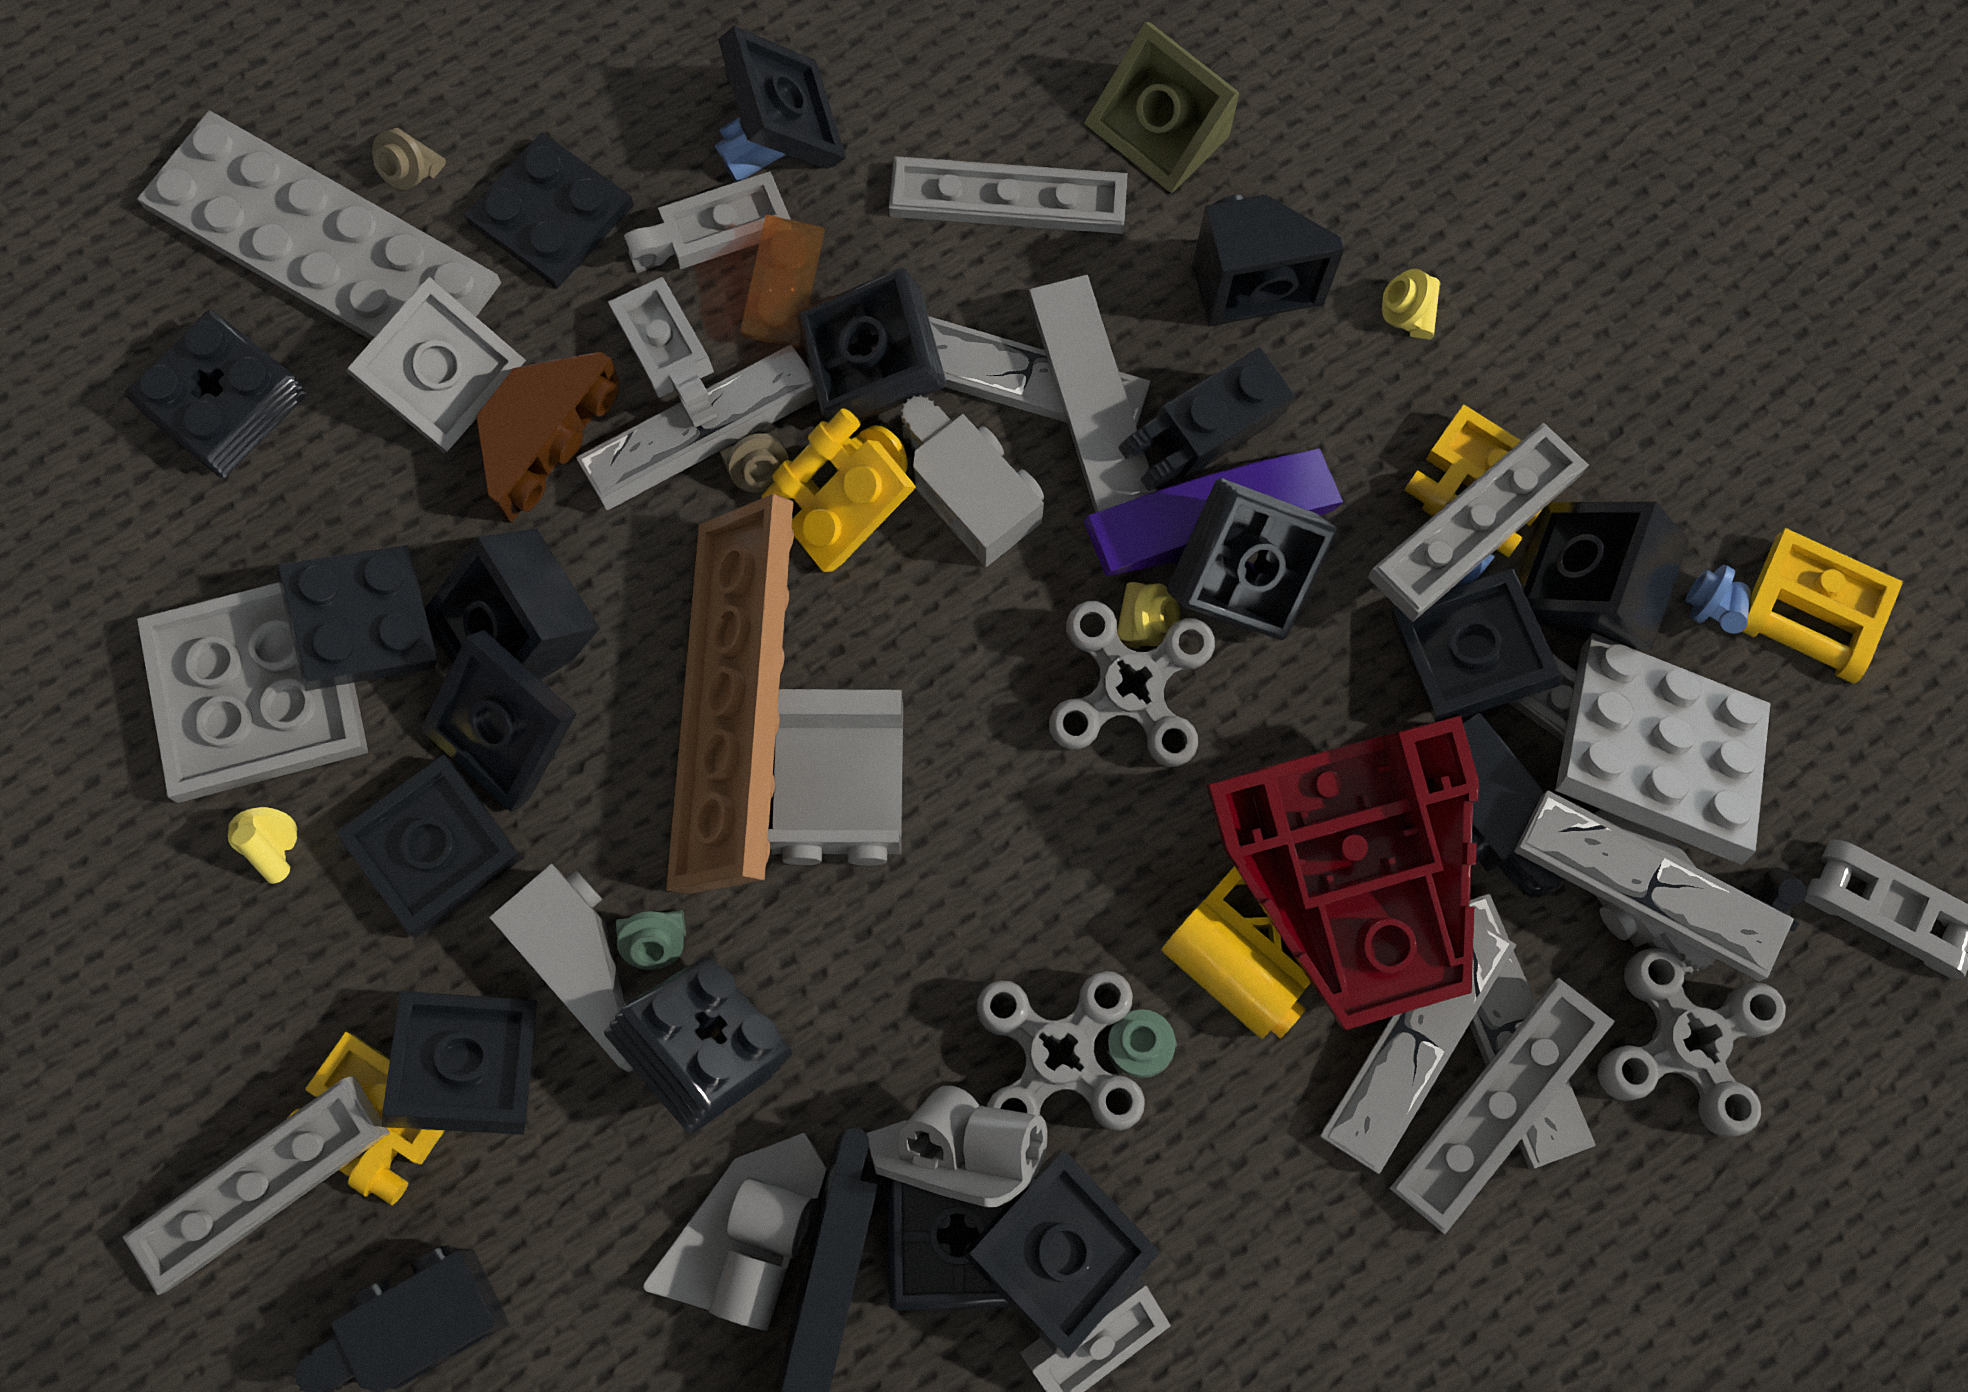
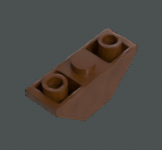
[476,352,620,523]

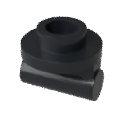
[1739,867,1806,932]

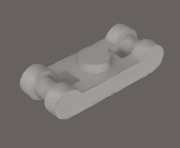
[1804,839,1968,979]

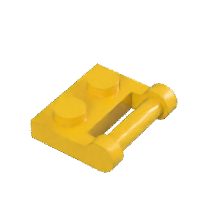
[1742,528,1903,684]

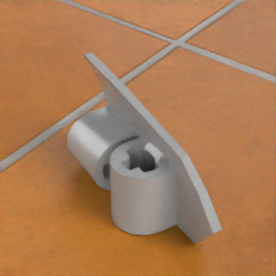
[866,1086,1047,1207]
[644,1133,829,1331]

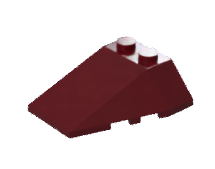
[1206,716,1479,1030]

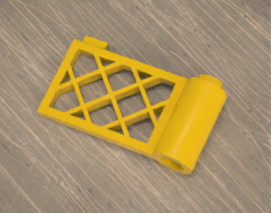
[1161,866,1311,1039]

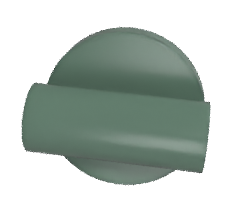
[616,910,686,970]
[1106,1009,1177,1078]

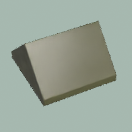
[1084,22,1239,193]

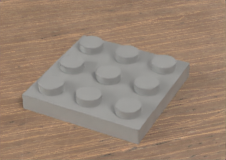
[137,582,368,803]
[1555,633,1770,865]

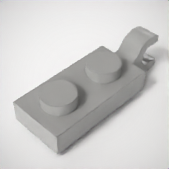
[624,171,792,273]
[608,276,717,427]

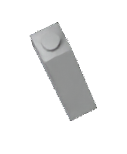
[489,864,633,1072]

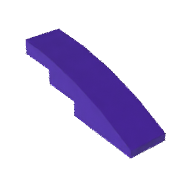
[1084,448,1343,577]

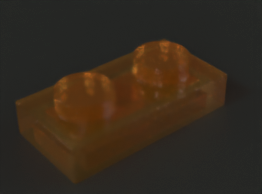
[740,214,825,349]

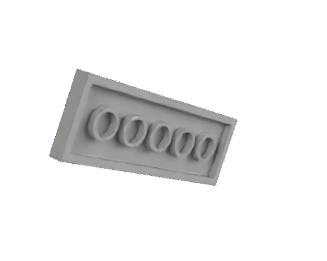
[137,110,501,340]

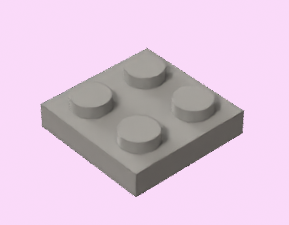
[346,277,526,453]

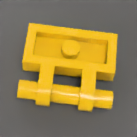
[1404,404,1541,558]
[761,408,916,572]
[288,1032,444,1206]

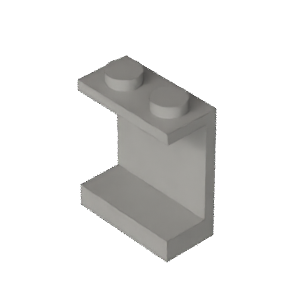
[768,689,903,866]

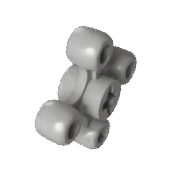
[1049,601,1215,767]
[1597,947,1786,1137]
[976,971,1145,1131]

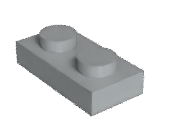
[1020,1277,1171,1392]

